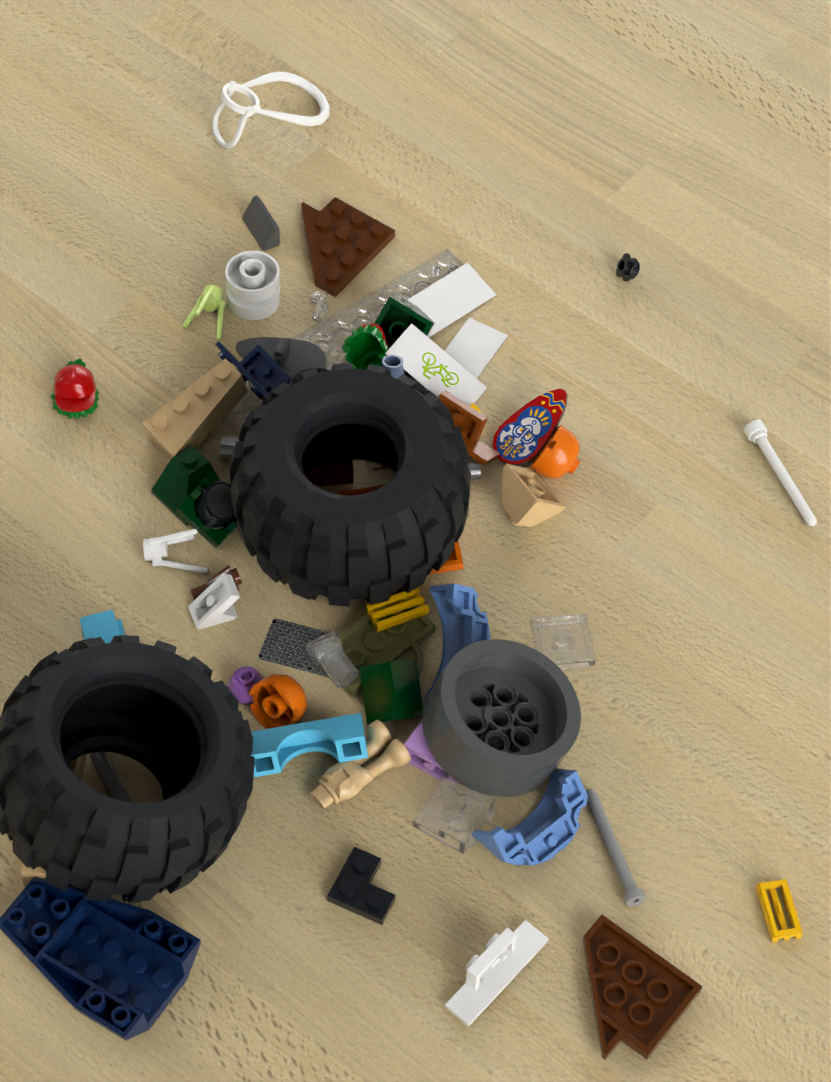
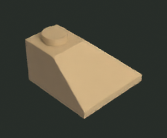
[501,464,566,528]

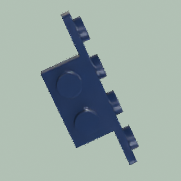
[215,341,291,400]

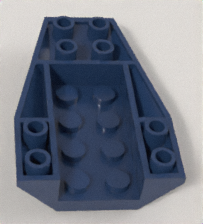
[0,877,201,1041]

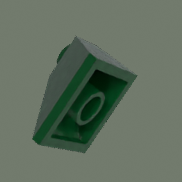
[374,293,435,348]
[151,445,219,526]

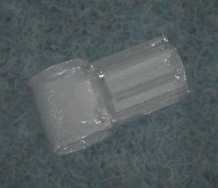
[305,630,358,688]

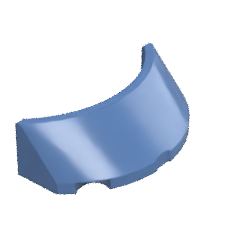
[425,584,491,700]
[472,768,588,866]

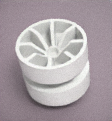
[225,251,281,320]

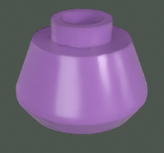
[227,666,264,704]

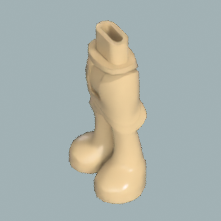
[309,720,411,809]

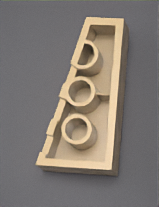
[142,358,248,461]

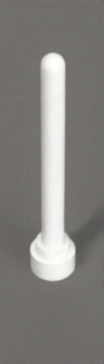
[743,419,817,526]

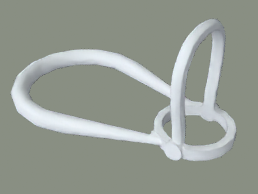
[212,71,330,149]

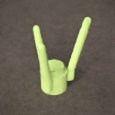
[182,285,226,340]

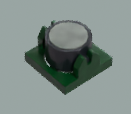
[175,471,237,548]

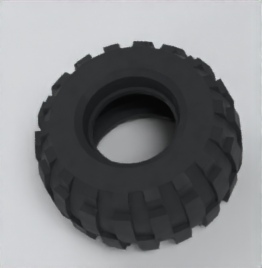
[230,363,471,607]
[0,635,255,903]

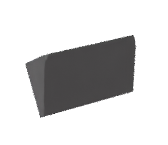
[242,195,280,251]

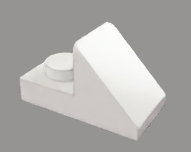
[188,573,240,630]

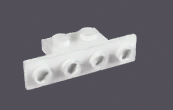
[445,920,549,1027]

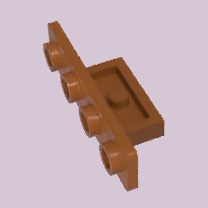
[439,391,499,465]

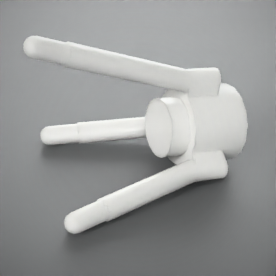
[143,529,209,573]

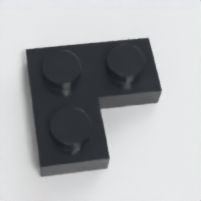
[327,847,396,925]

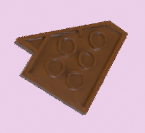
[301,197,395,297]
[583,914,703,1060]

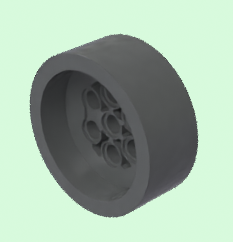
[422,639,581,797]

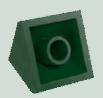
[359,660,423,725]

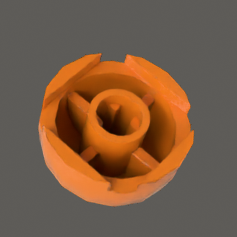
[530,425,581,479]
[249,674,307,729]

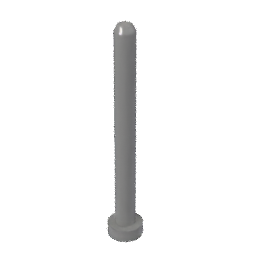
[586,789,646,907]

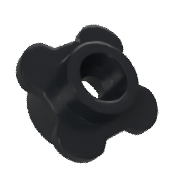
[616,253,640,282]

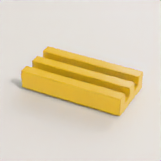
[366,587,429,632]
[756,879,803,943]

